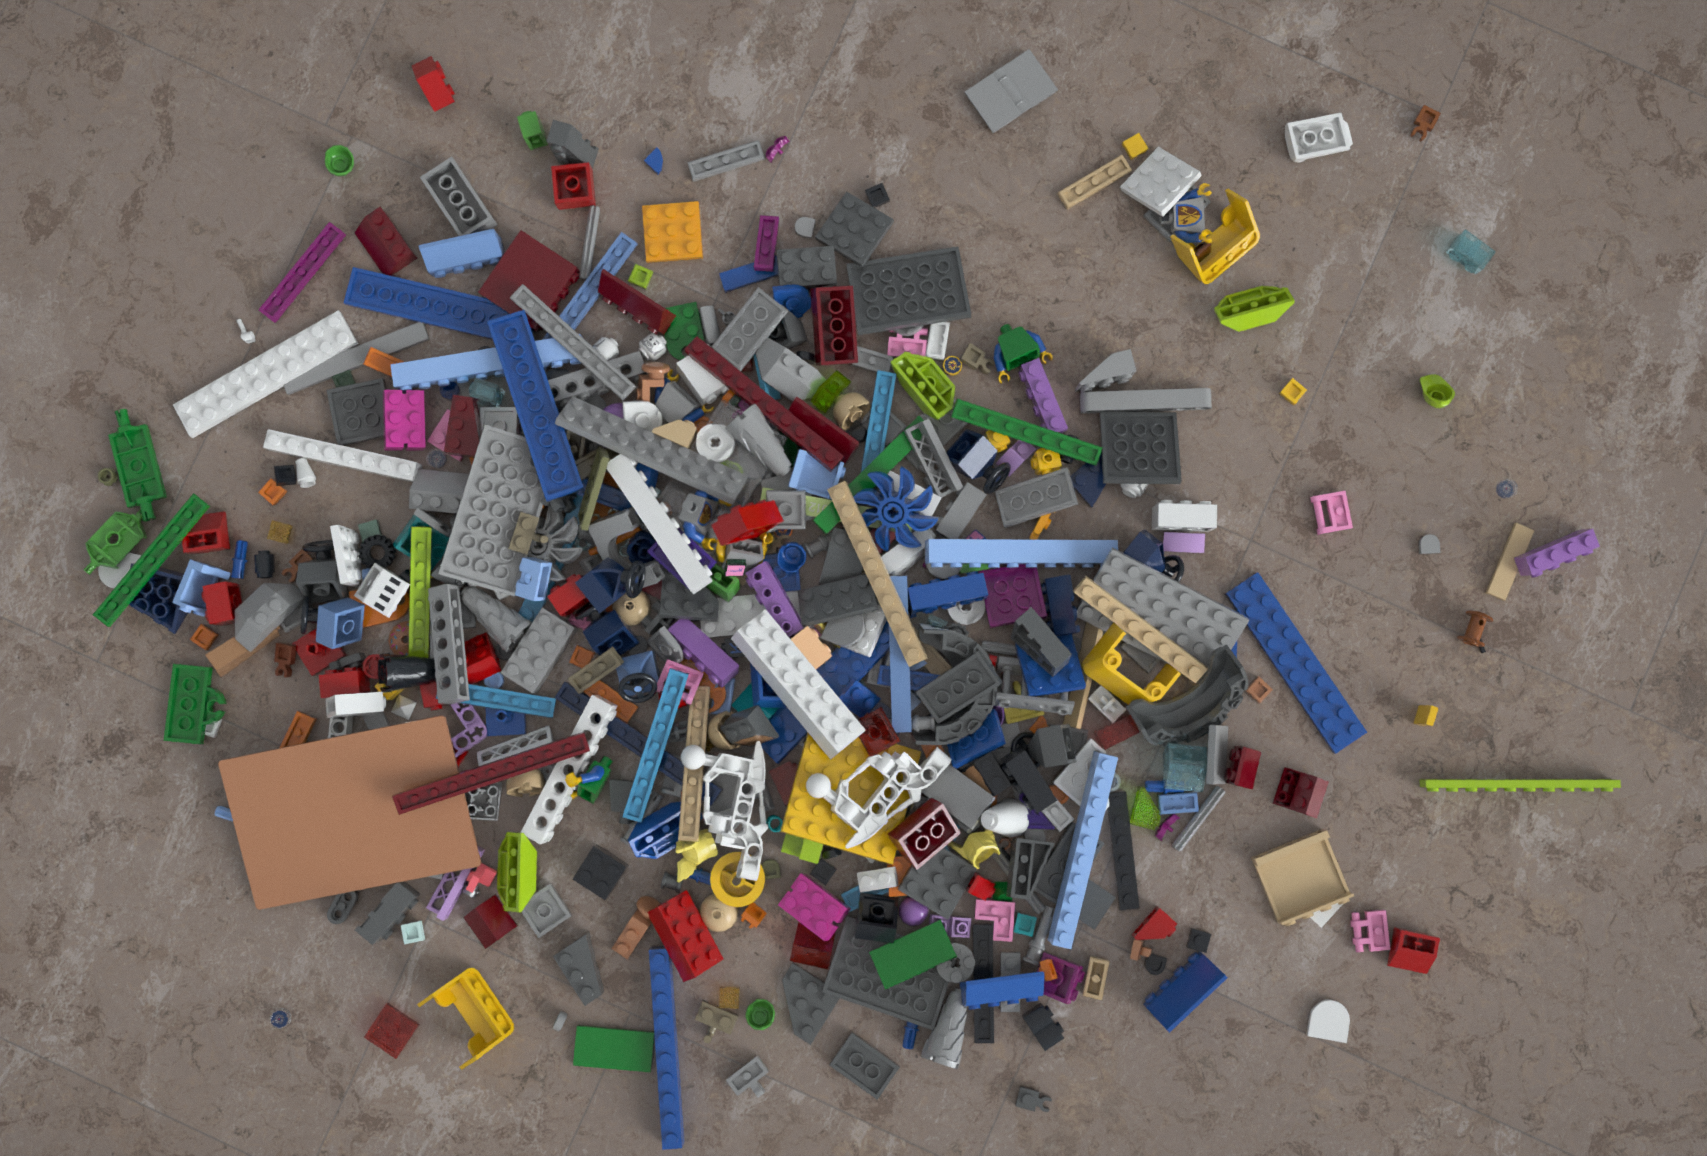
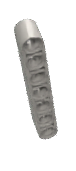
[1080,388,1212,413]

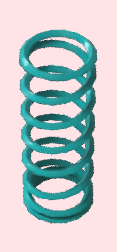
[766,815,783,832]

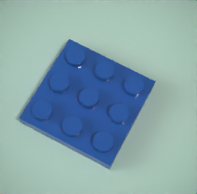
[1015,634,1086,697]

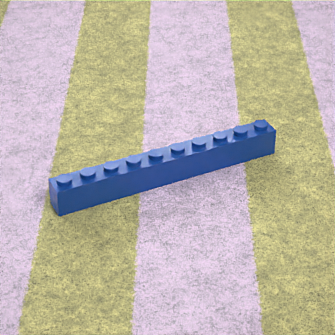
[649,946,684,1150]

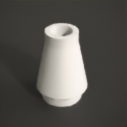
[295,458,316,488]

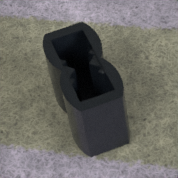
[1022,1003,1064,1051]

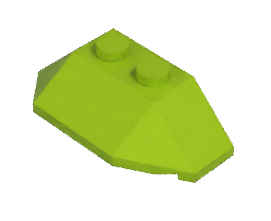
[1214,286,1295,332]
[890,351,955,420]
[497,832,537,912]

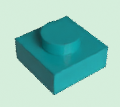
[1013,912,1037,937]

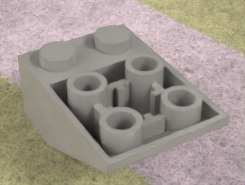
[1075,349,1136,393]
[464,782,502,821]

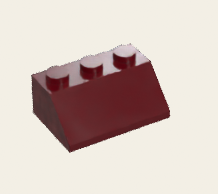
[354,206,417,276]
[887,798,961,870]

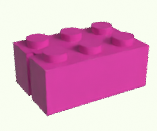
[383,390,426,451]
[778,873,851,941]

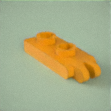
[1029,512,1055,540]

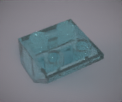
[1163,743,1207,792]

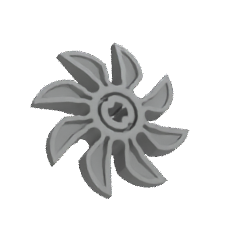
[527,506,583,582]

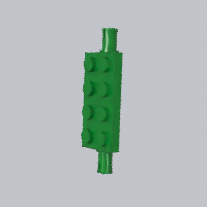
[108,409,167,522]

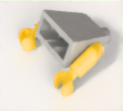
[716,532,774,574]

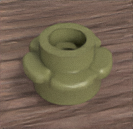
[98,468,118,486]

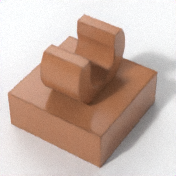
[1130,939,1152,961]

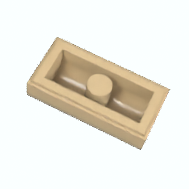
[1083,956,1110,1000]

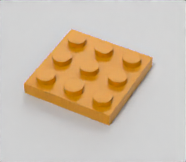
[642,201,703,263]

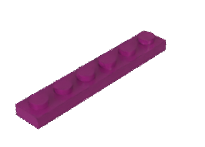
[258,222,346,323]

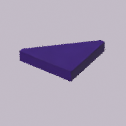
[1019,794,1055,829]

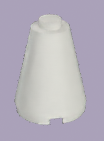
[981,798,1029,837]

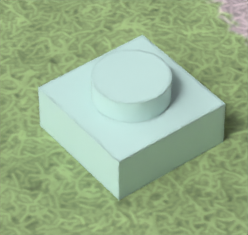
[401,920,425,945]

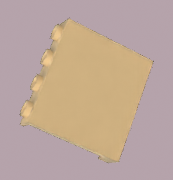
[1251,829,1354,926]

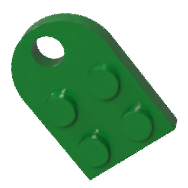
[664,302,705,361]

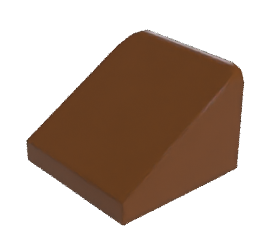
[1193,242,1212,263]

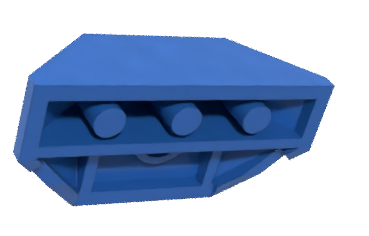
[627,802,703,859]

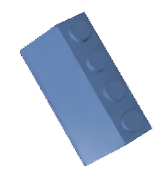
[419,229,505,278]

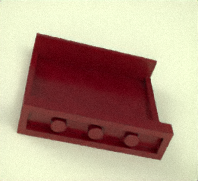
[478,230,580,333]

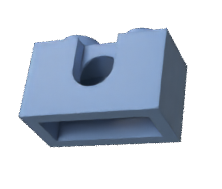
[515,557,552,601]

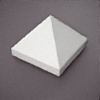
[391,695,417,720]

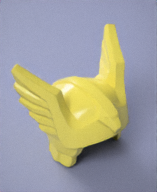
[948,828,1001,869]
[676,829,718,882]

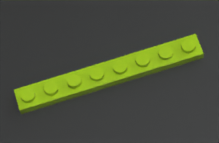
[408,526,432,658]

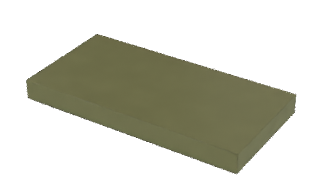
[578,445,609,531]

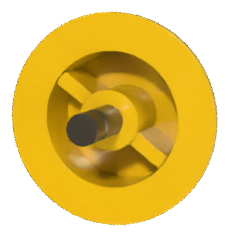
[710,852,765,907]

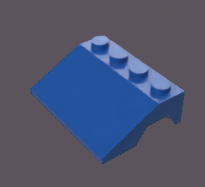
[1143,951,1228,1033]

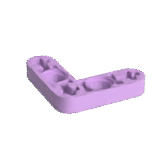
[450,703,487,757]

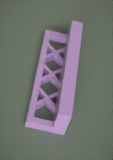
[426,846,485,921]

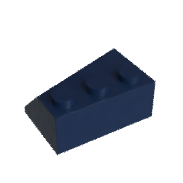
[129,563,188,634]
[1040,575,1080,636]

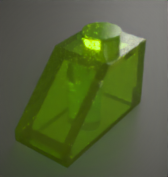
[810,370,852,413]
[1130,786,1161,830]

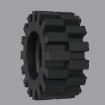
[358,535,397,568]

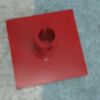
[292,628,346,676]

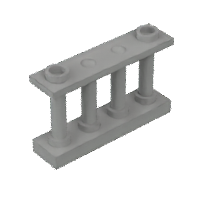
[994,656,1075,715]

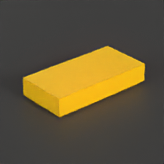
[1413,705,1438,726]

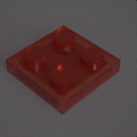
[364,1003,420,1059]

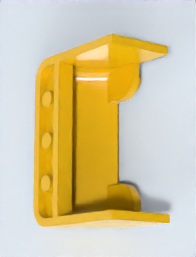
[1170,189,1260,284]
[1081,622,1181,705]
[417,968,514,1070]

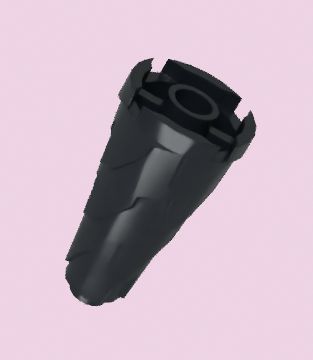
[378,653,436,693]

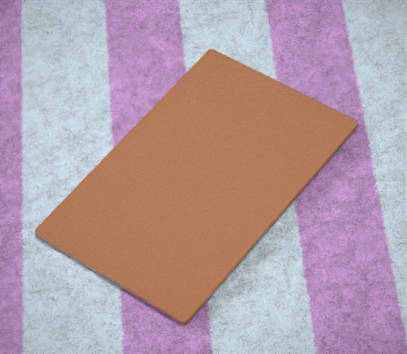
[218,715,481,910]

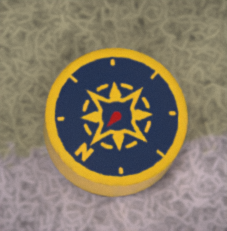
[943,356,962,376]

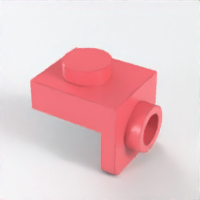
[466,863,497,893]

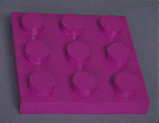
[979,564,1047,628]

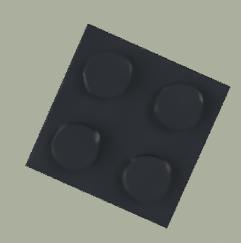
[573,844,629,900]

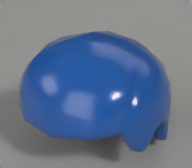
[777,542,806,573]

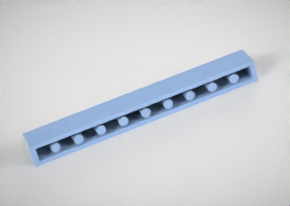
[390,334,583,392]
[925,539,1118,568]
[1047,751,1118,949]

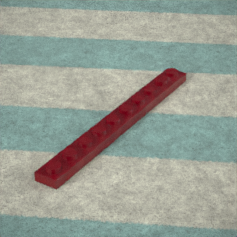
[684,336,844,472]
[392,732,590,815]

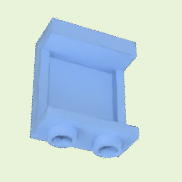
[788,449,846,500]
[172,559,231,617]

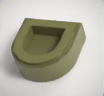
[761,859,781,880]

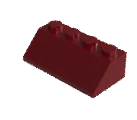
[598,269,676,335]
[810,286,858,366]
[788,397,859,466]

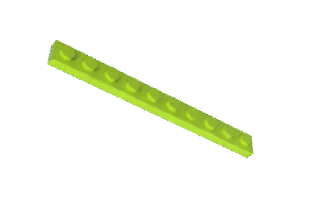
[1419,779,1621,792]

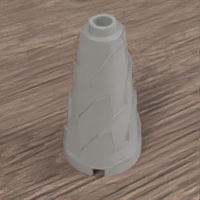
[725,404,792,477]
[461,586,532,653]
[921,988,967,1069]

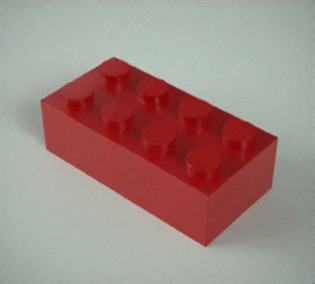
[647,890,724,982]

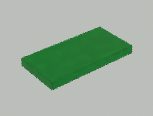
[869,920,957,990]
[573,1025,655,1073]

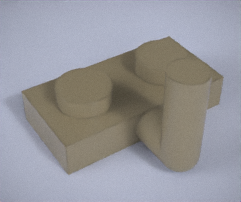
[508,512,548,555]
[695,1000,739,1043]

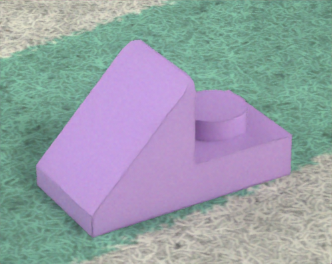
[996,440,1036,477]

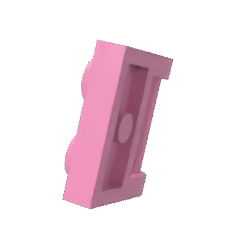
[1310,491,1353,535]
[657,659,704,705]

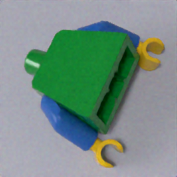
[993,324,1053,384]
[565,756,613,805]

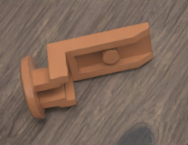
[635,362,670,402]
[612,896,660,960]

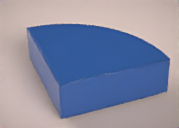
[644,147,663,175]

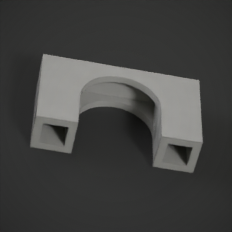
[588,507,665,591]

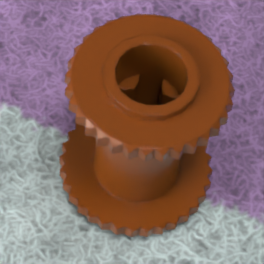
[1457,610,1493,647]

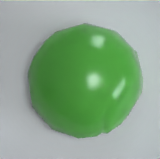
[325,145,354,176]
[745,999,775,1030]

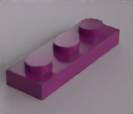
[754,215,780,272]

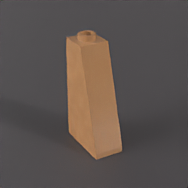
[206,626,280,677]

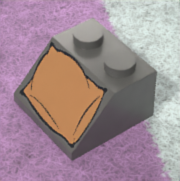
[720,705,779,747]

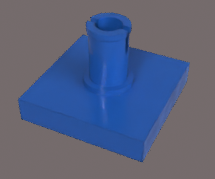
[486,707,526,736]

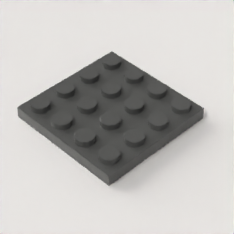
[1099,411,1182,484]

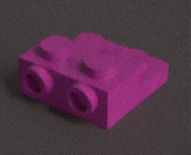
[1037,952,1085,1004]

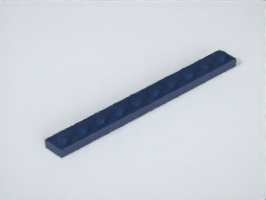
[554,682,723,806]

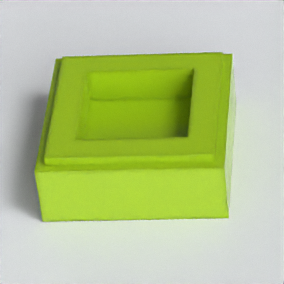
[628,264,653,289]

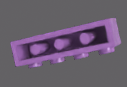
[1018,358,1068,434]
[1514,529,1600,578]
[745,561,805,638]
[668,619,739,688]

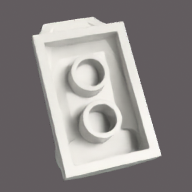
[1285,113,1353,163]

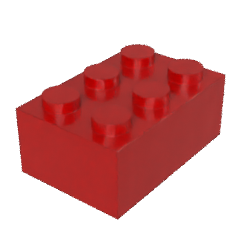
[711,499,784,546]

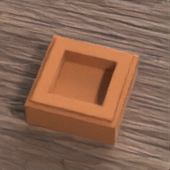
[1245,676,1273,703]

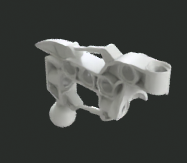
[681,741,768,881]
[806,746,952,849]

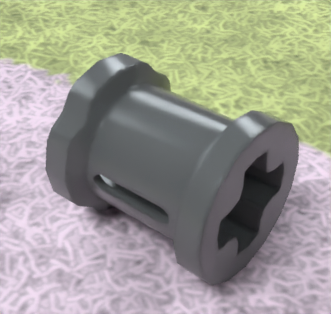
[660,871,684,893]

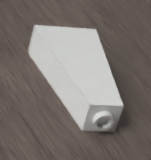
[881,529,937,576]

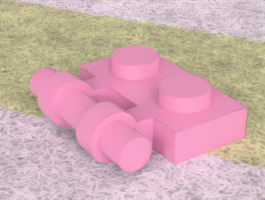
[887,328,928,358]
[1350,910,1390,952]

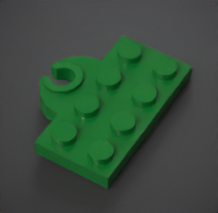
[163,664,227,744]

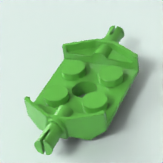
[83,510,147,575]

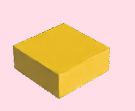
[1122,133,1149,160]
[1279,378,1307,406]

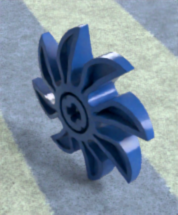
[853,466,939,552]

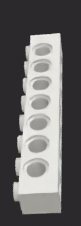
[520,695,618,844]

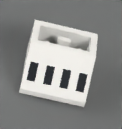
[354,563,410,618]

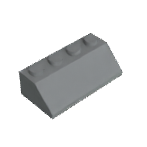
[409,469,469,513]

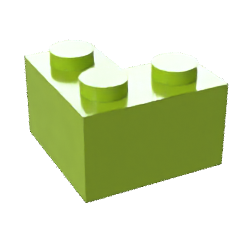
[781,833,823,864]

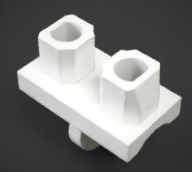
[1088,685,1126,723]

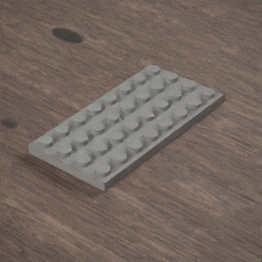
[438,424,545,596]
[1076,547,1249,680]

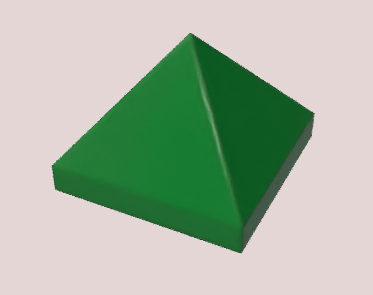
[993,881,1012,902]

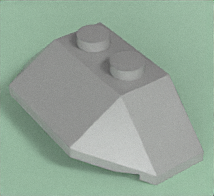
[755,338,828,402]
[235,583,304,652]

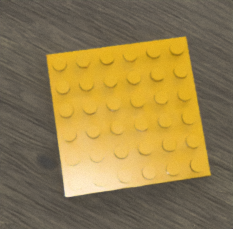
[780,732,921,865]

